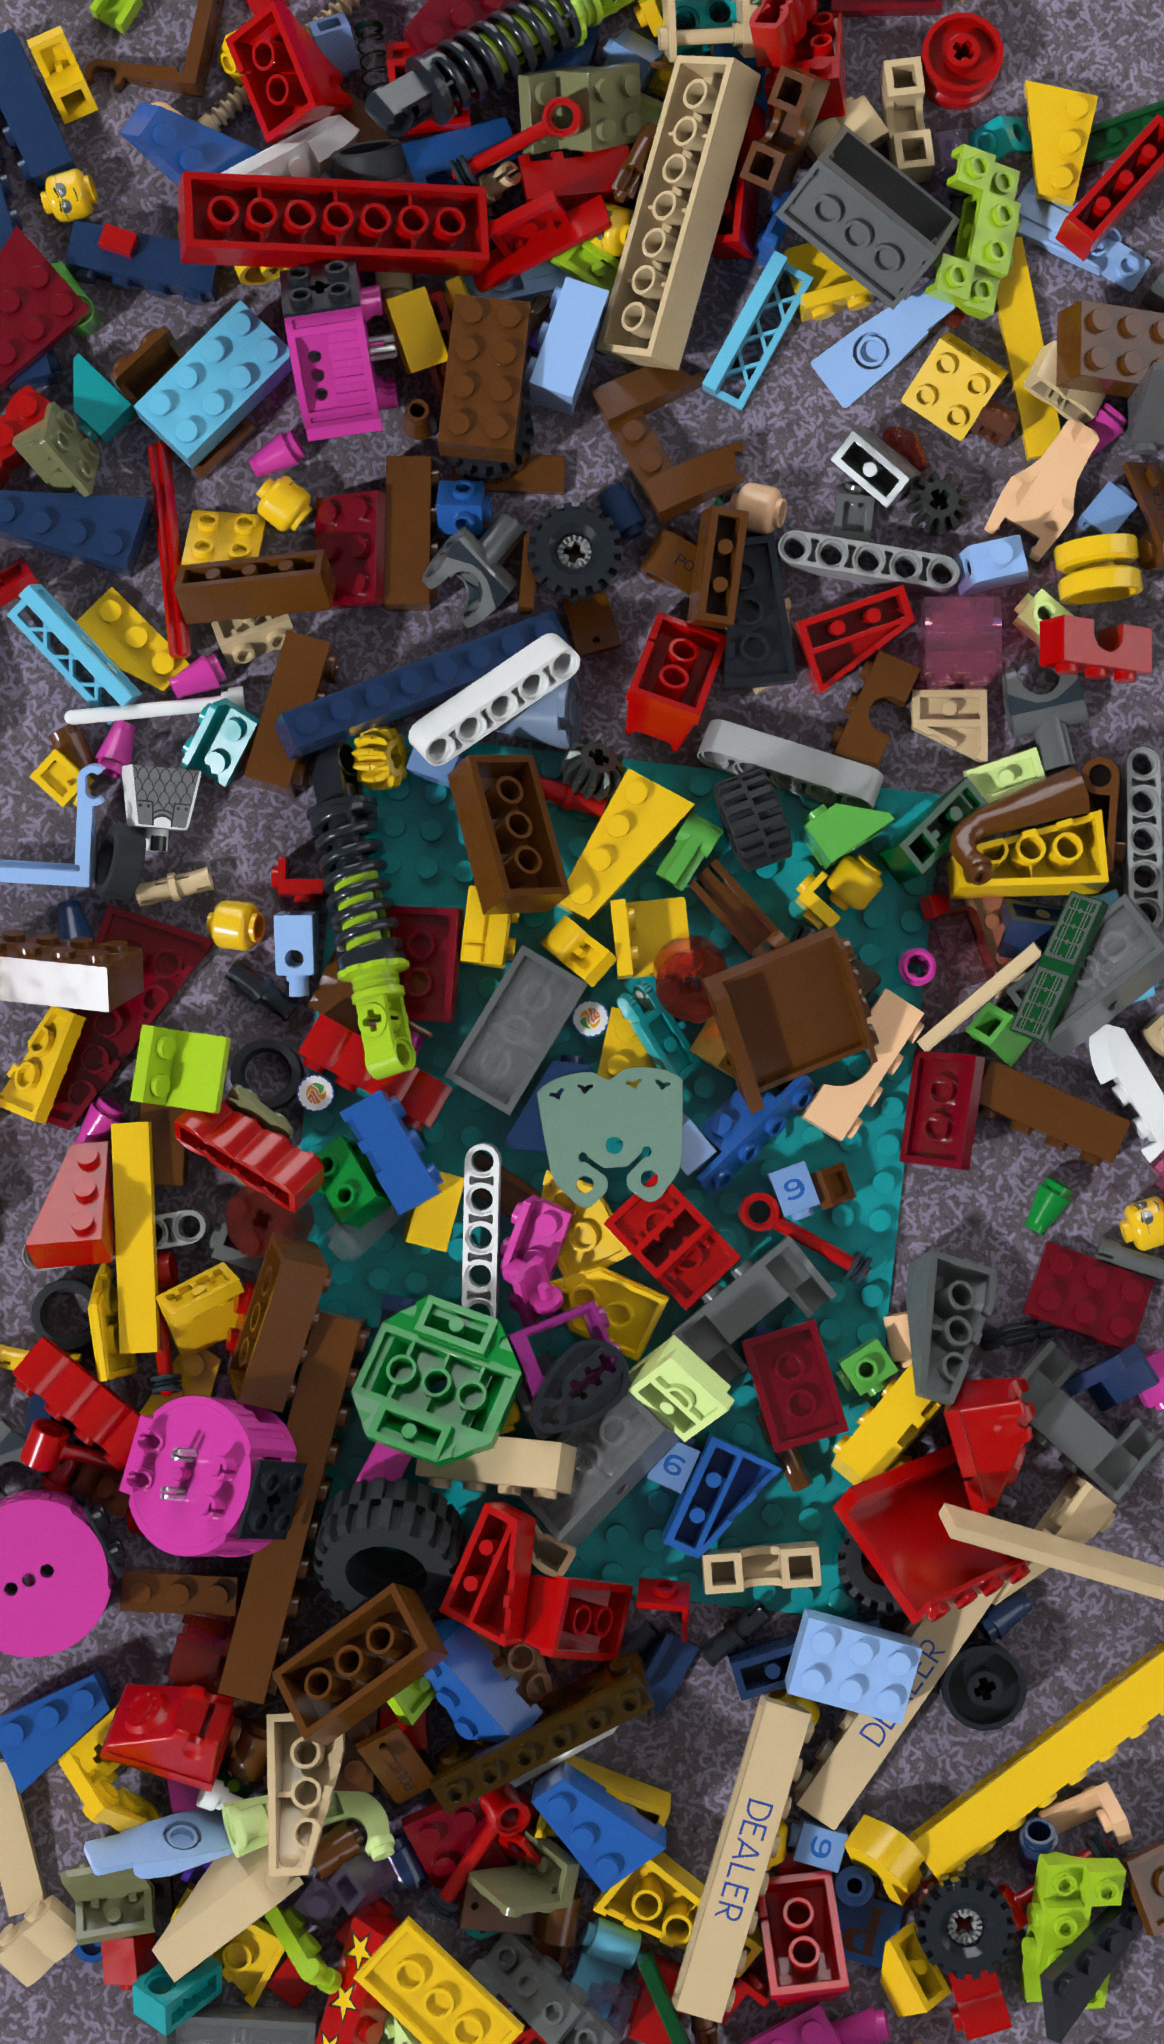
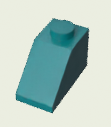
[73,353,137,445]

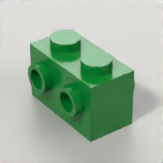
[317,1135,392,1229]

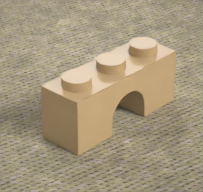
[879,56,935,183]
[701,1541,822,1594]

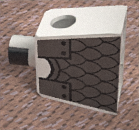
[122,764,201,852]

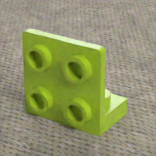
[130,1025,231,1113]

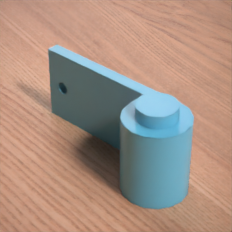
[570,1917,642,2020]

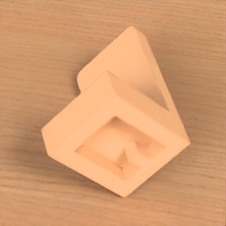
[1038,1782,1133,1845]

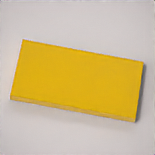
[353,1916,525,2044]

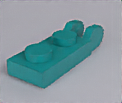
[616,980,702,1086]

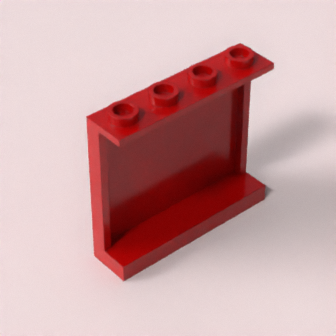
[833,1444,1032,1625]

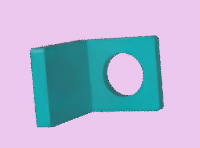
[960,115,1032,162]

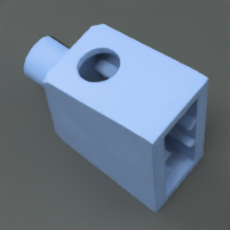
[954,535,1029,596]
[274,910,319,997]

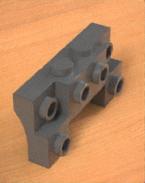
[670,1235,837,1383]
[1016,1339,1164,1502]
[468,1933,623,2044]

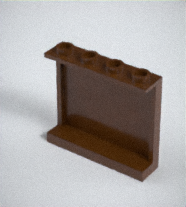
[702,926,879,1114]

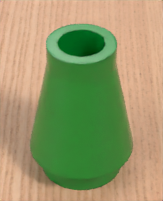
[1024,1176,1073,1235]

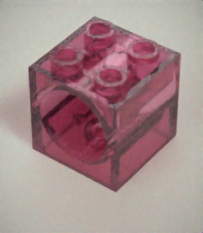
[916,597,1002,690]

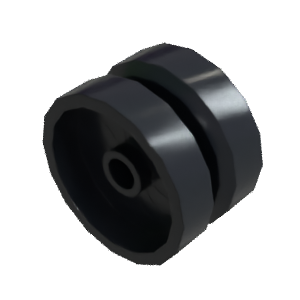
[937,1637,1027,1731]

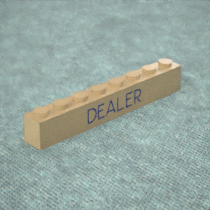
[793,1582,1006,1831]
[671,1695,814,2023]

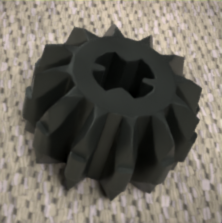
[905,471,970,536]
[560,737,626,802]

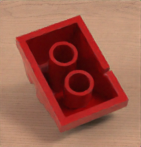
[225,0,354,143]
[625,611,726,752]
[944,1376,1036,1514]
[523,1574,634,1662]
[100,1683,236,1792]
[757,1870,849,2008]

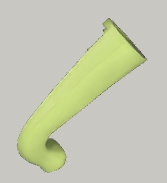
[222,1791,395,1862]

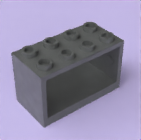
[775,124,960,310]

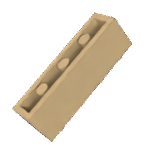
[415,1436,577,1500]

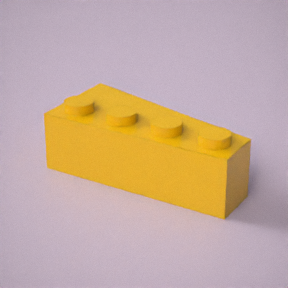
[556,768,695,923]
[947,809,1109,899]
[593,1852,763,1978]

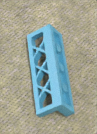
[702,250,814,411]
[7,584,143,725]

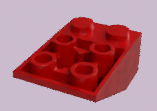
[764,12,847,123]

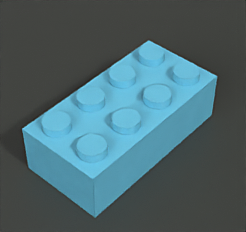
[134,300,292,470]

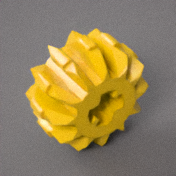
[351,726,409,790]

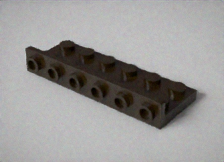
[429,1650,655,1814]

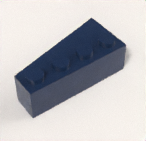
[0,490,154,578]

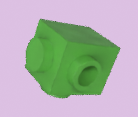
[965,1001,1032,1068]
[835,1336,899,1397]

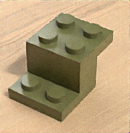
[518,62,642,155]

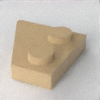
[910,689,988,763]

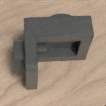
[209,1221,264,1276]

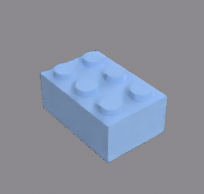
[525,276,609,416]
[784,1608,923,1725]

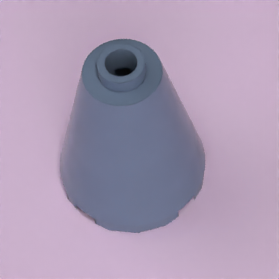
[494,674,582,749]

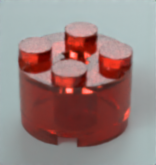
[653,936,729,1024]
[225,1186,314,1258]
[166,1614,234,1695]

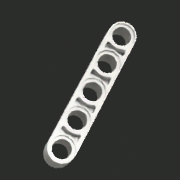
[408,633,580,766]
[462,1142,502,1318]

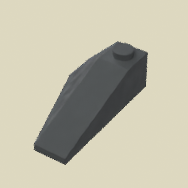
[1124,362,1164,455]
[906,1249,998,1406]

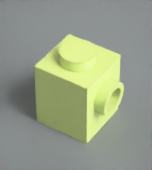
[1012,589,1074,647]

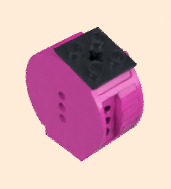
[279,260,399,442]

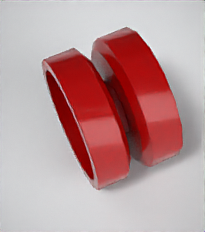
[919,12,1004,110]

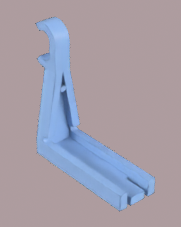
[0,763,106,887]

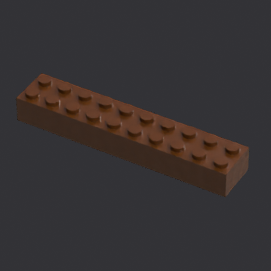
[218,1308,371,1704]

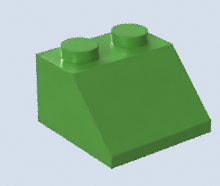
[799,803,894,871]

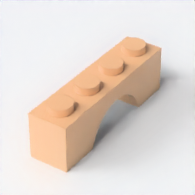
[801,989,925,1142]

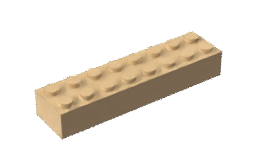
[596,55,761,371]

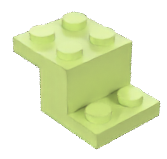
[628,1335,735,1442]

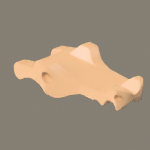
[984,420,1099,563]

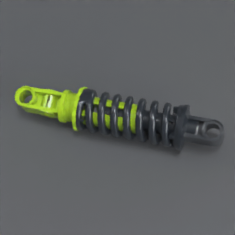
[364,0,635,139]
[306,743,416,1080]

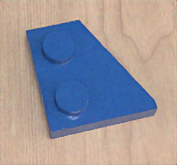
[754,186,795,267]

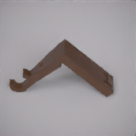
[84,0,224,98]
[687,859,791,959]

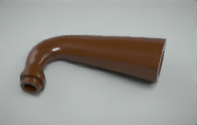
[949,767,1090,885]

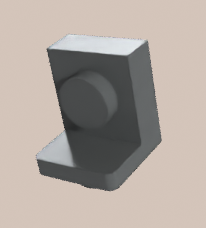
[832,481,875,541]

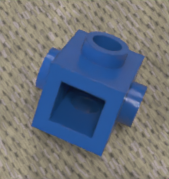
[436,480,492,535]

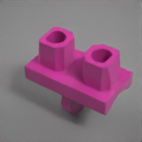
[502,1255,563,1328]

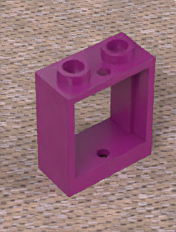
[507,1300,623,1406]

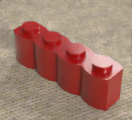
[749,0,819,69]
[0,385,50,490]
[298,1013,454,1131]
[174,1098,324,1212]
[12,1335,142,1471]
[916,1870,1012,2041]

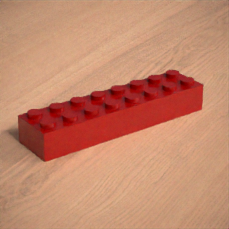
[177,171,490,276]

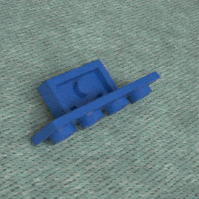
[696,1074,818,1196]

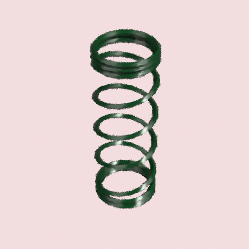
[354,20,389,104]

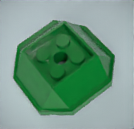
[351,1295,524,1466]

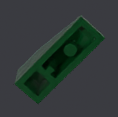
[876,777,989,884]

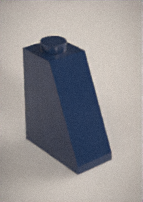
[504,1055,590,1156]

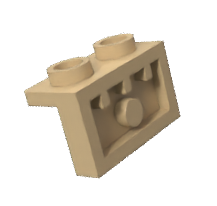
[211,613,296,668]

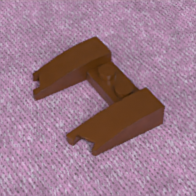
[591,366,744,524]

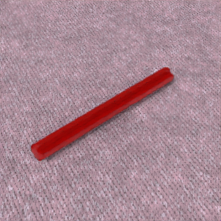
[148,442,191,659]

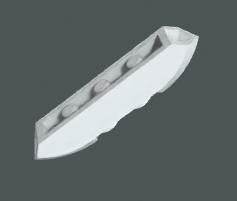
[221,115,360,178]
[1089,1024,1164,1175]

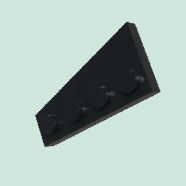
[721,535,797,692]
[1040,1886,1143,2044]

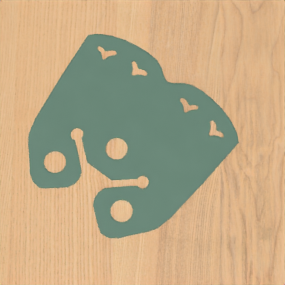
[537,1067,683,1208]

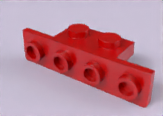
[473,190,612,294]

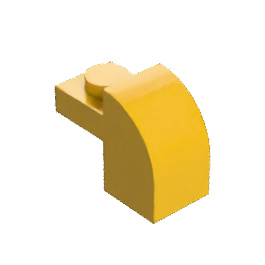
[26,26,98,125]
[844,1814,925,1906]

